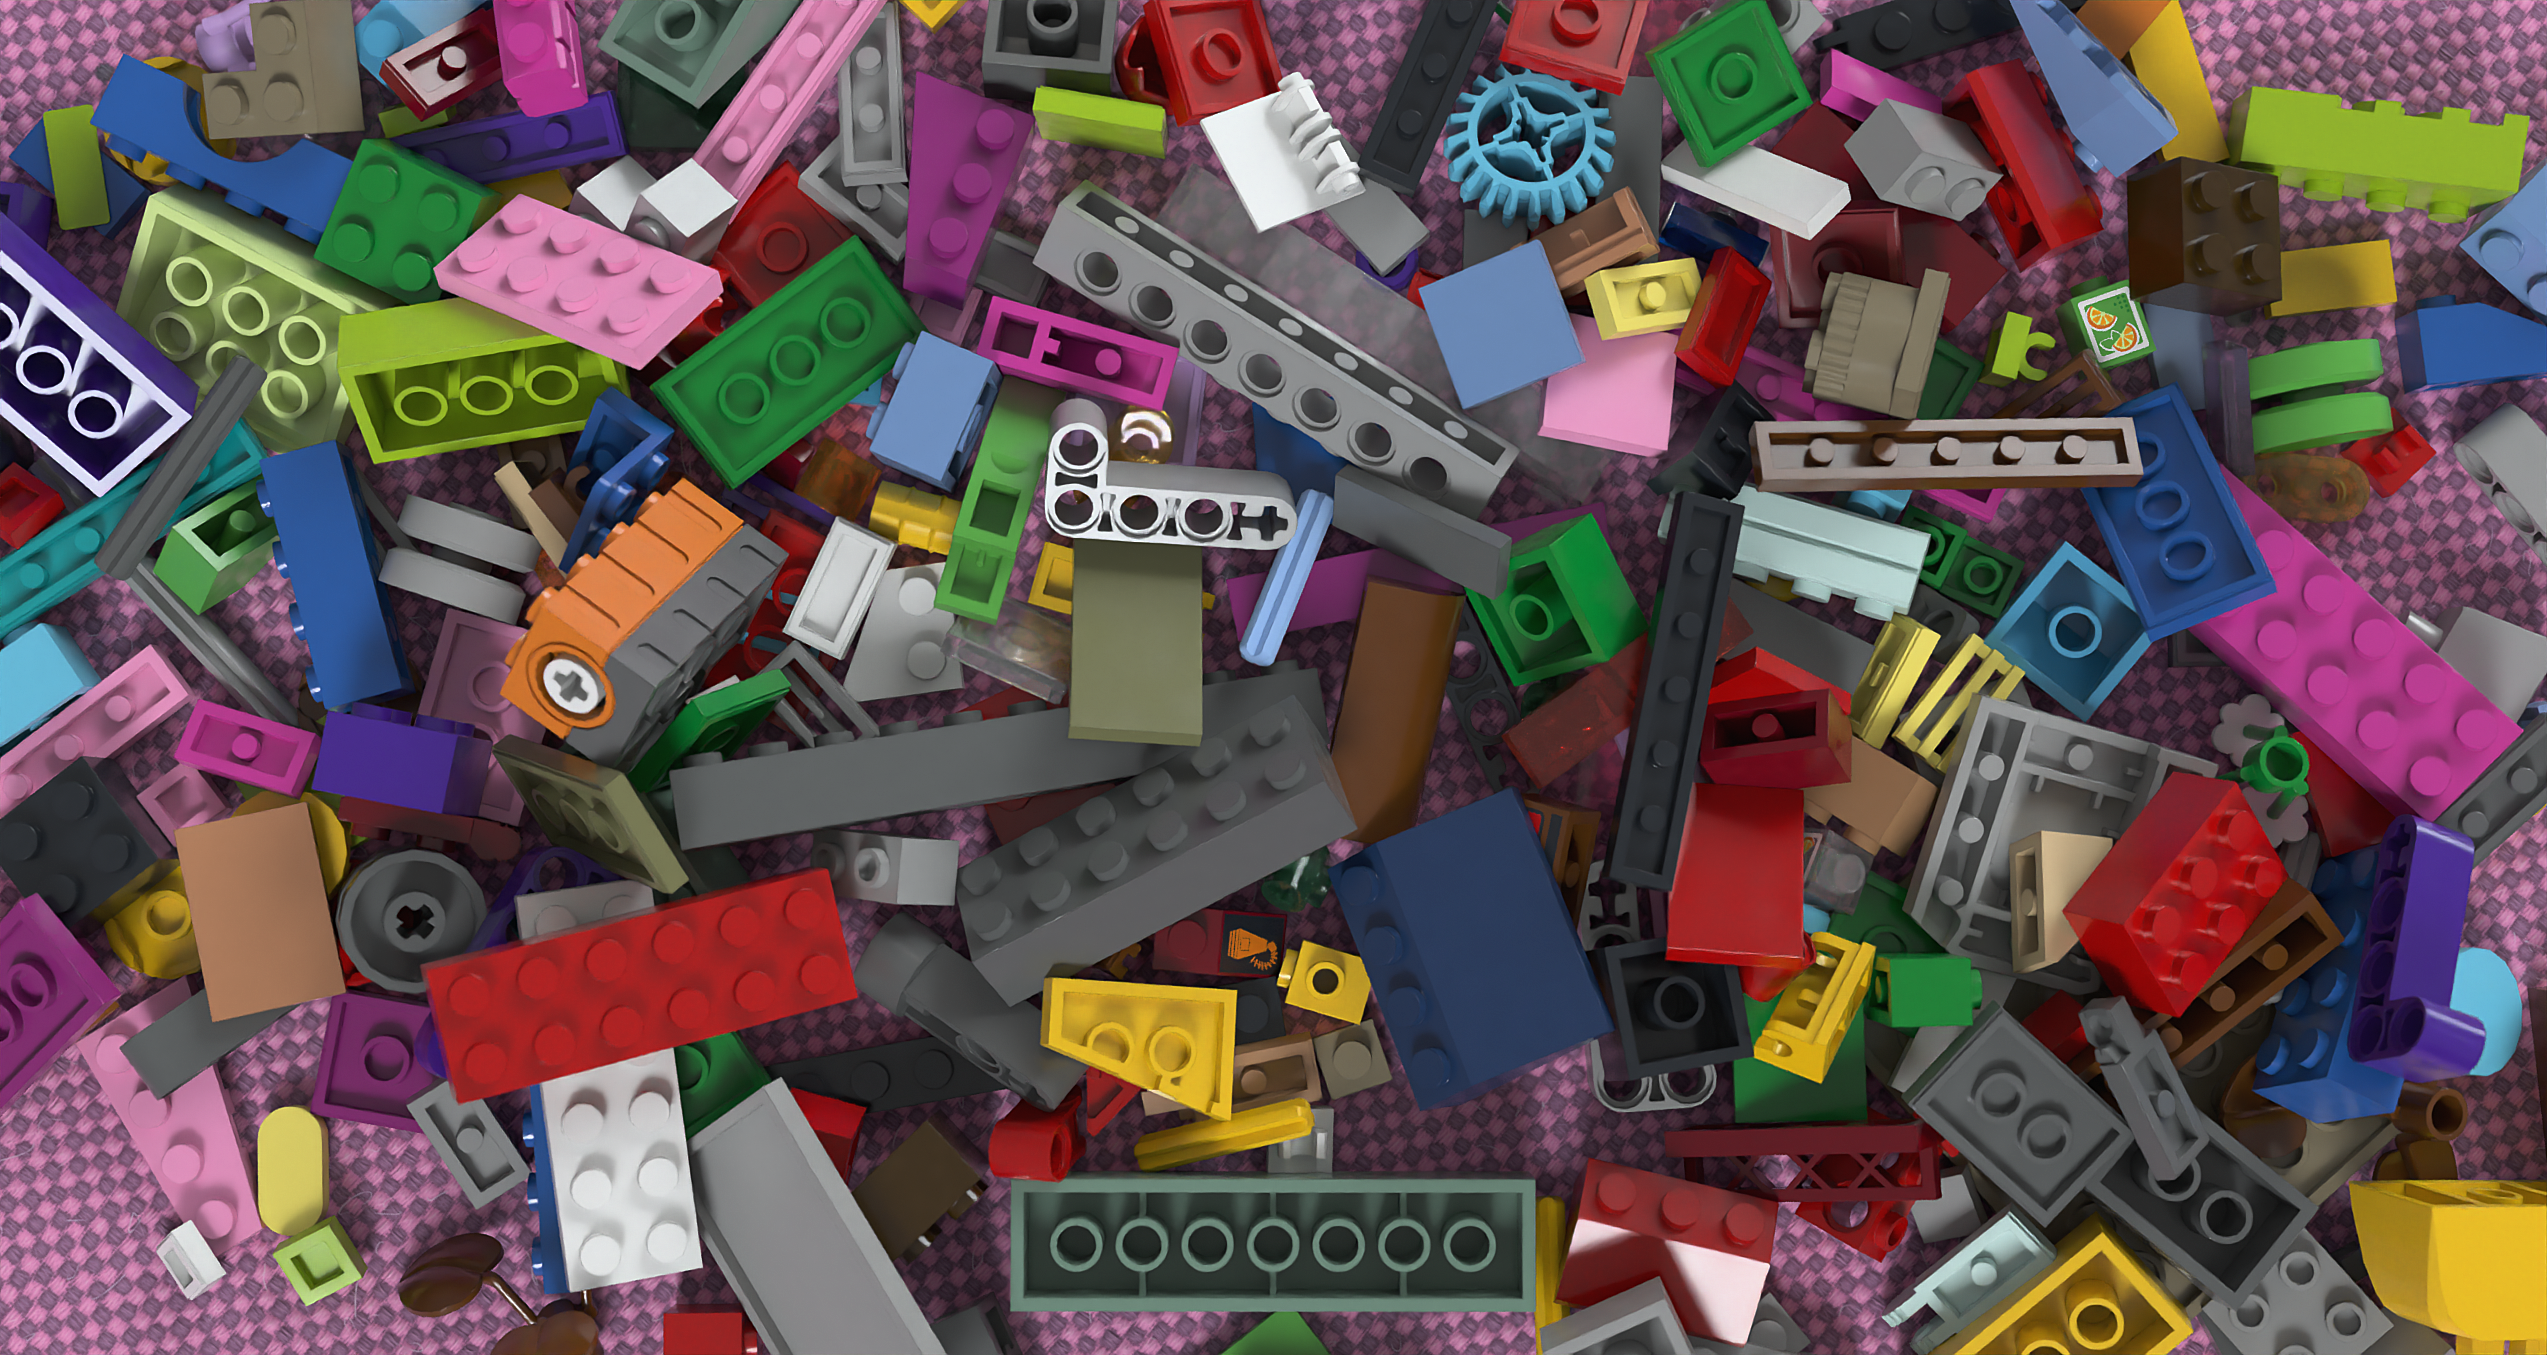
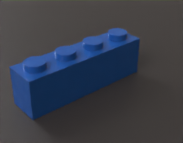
[256,439,416,713]

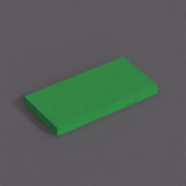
[649,234,932,491]

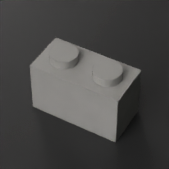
[1844,98,2003,221]

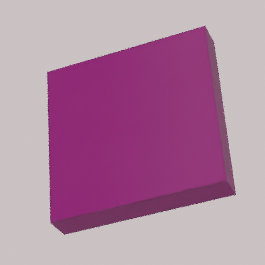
[310,987,441,1134]

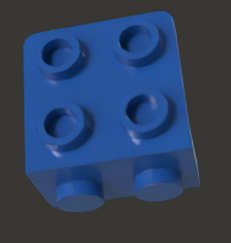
[559,386,675,574]

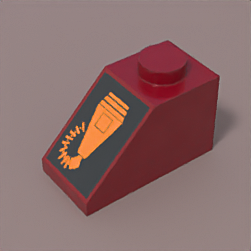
[1152,907,1287,978]

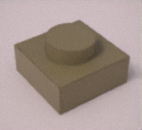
[1311,1018,1393,1100]

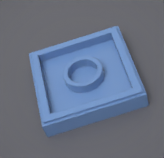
[1418,239,1586,410]

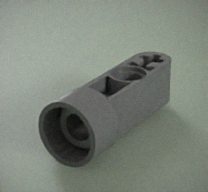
[853,911,1090,1112]

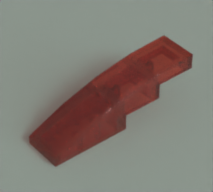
[1501,595,1754,789]

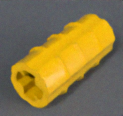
[868,480,962,556]

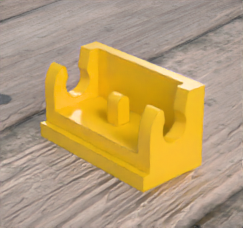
[1753,932,1876,1083]

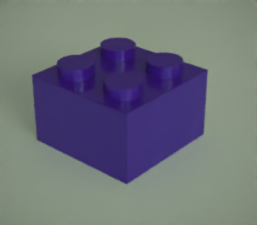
[312,702,494,817]

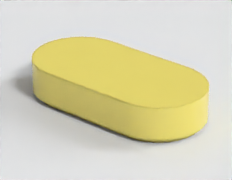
[258,1105,329,1236]

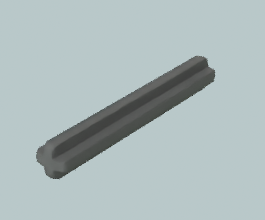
[94,354,267,581]

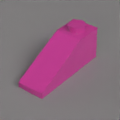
[976,296,1180,412]

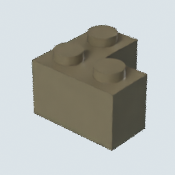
[202,0,365,139]

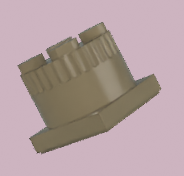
[1801,268,1951,420]

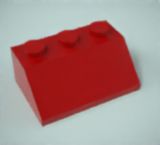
[1942,58,2104,273]
[1553,1157,1779,1348]

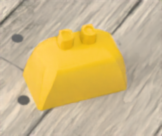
[2349,1180,2547,1355]

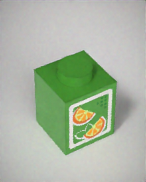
[2055,275,2157,380]

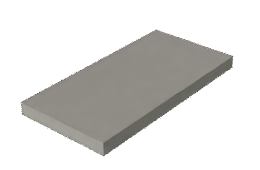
[686,1077,947,1355]

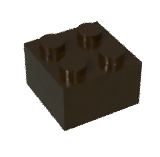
[2126,156,2282,318]
[851,1109,990,1266]

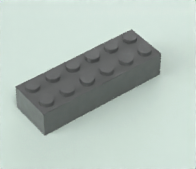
[956,695,1358,1007]

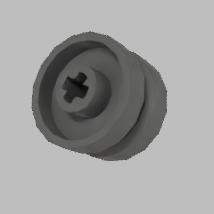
[334,844,488,994]

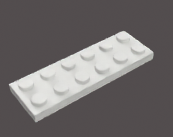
[514,879,703,1293]

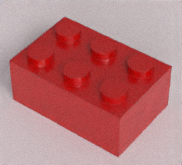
[2062,772,2289,1018]

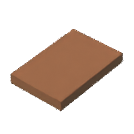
[173,802,348,1022]

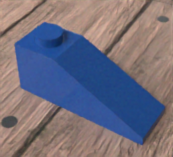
[2394,295,2547,394]

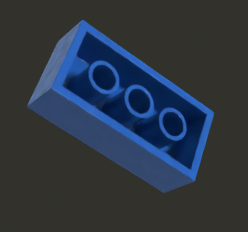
[2251,843,2404,1124]

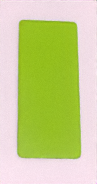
[43,104,110,231]

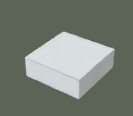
[156,1220,226,1300]

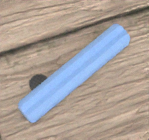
[1239,489,1334,666]

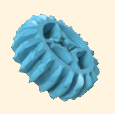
[1443,63,1616,232]

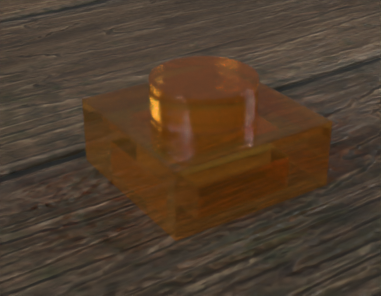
[793,437,882,522]

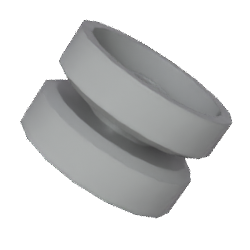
[378,494,542,625]

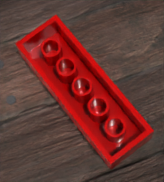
[420,866,858,1105]

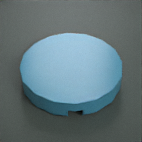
[2450,947,2522,1076]

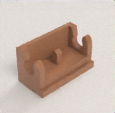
[1510,186,1661,301]

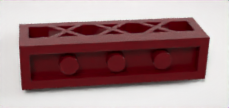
[1664,1118,1942,1202]

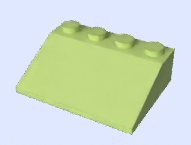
[116,182,410,454]

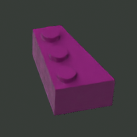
[903,70,1036,311]

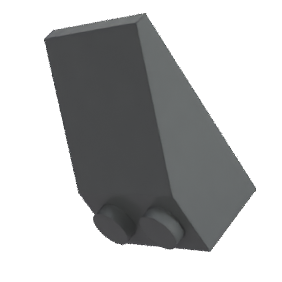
[982,0,1120,102]

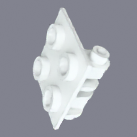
[1199,72,1366,233]

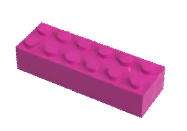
[2186,464,2524,822]

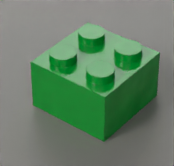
[313,138,503,305]

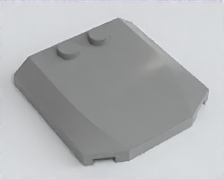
[1902,692,2219,995]

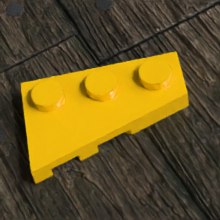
[1040,978,1237,1121]

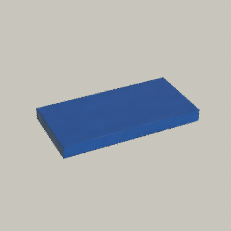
[2080,381,2278,643]

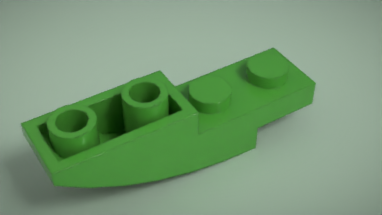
[933,374,1066,625]

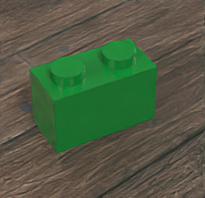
[1866,952,1982,1027]

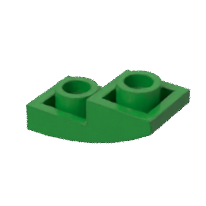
[1900,504,2026,622]

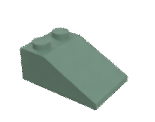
[596,0,803,109]

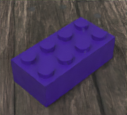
[0,211,200,498]

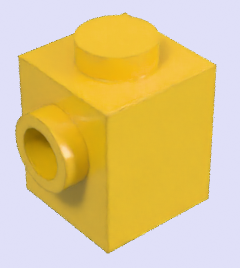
[1276,939,1371,1025]

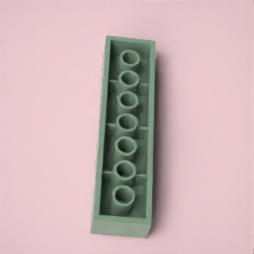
[1010,1171,1536,1312]

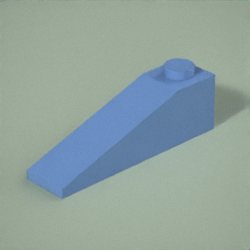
[2009,0,2179,178]

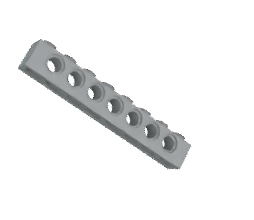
[1032,179,1521,521]

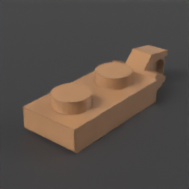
[1140,1031,1323,1122]

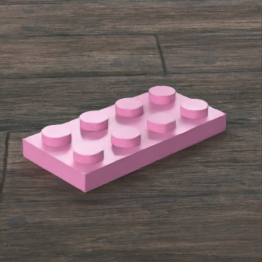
[433,194,724,370]

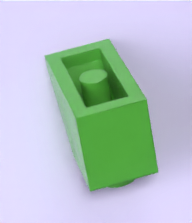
[153,474,280,615]

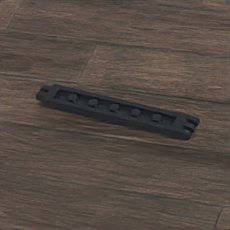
[1812,0,2087,73]

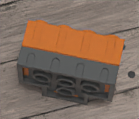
[499,478,789,776]

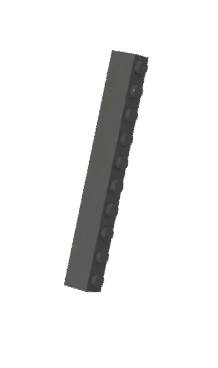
[669,660,1330,854]

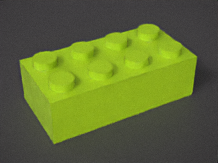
[336,297,631,464]

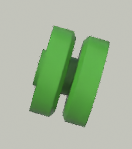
[2234,339,2394,455]

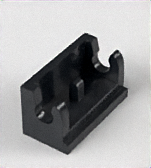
[1646,378,1777,501]

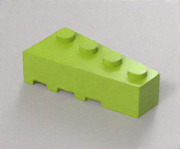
[2223,86,2530,223]

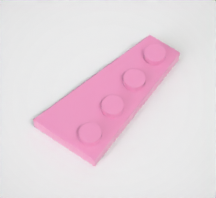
[75,974,268,1258]

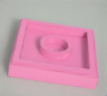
[1537,313,1679,459]

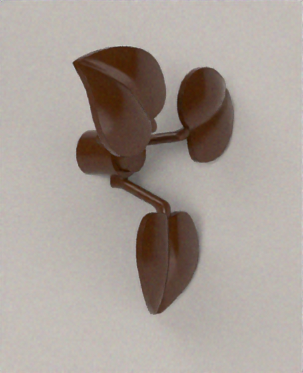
[2218,1052,2468,1181]
[396,1233,604,1355]

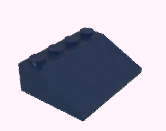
[1327,787,1617,1111]

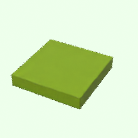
[1033,85,1169,159]

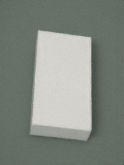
[783,516,898,660]

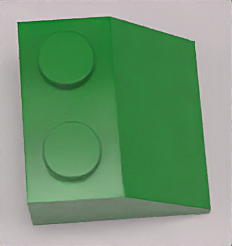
[1462,512,1649,687]

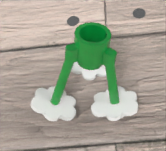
[2211,694,2309,848]

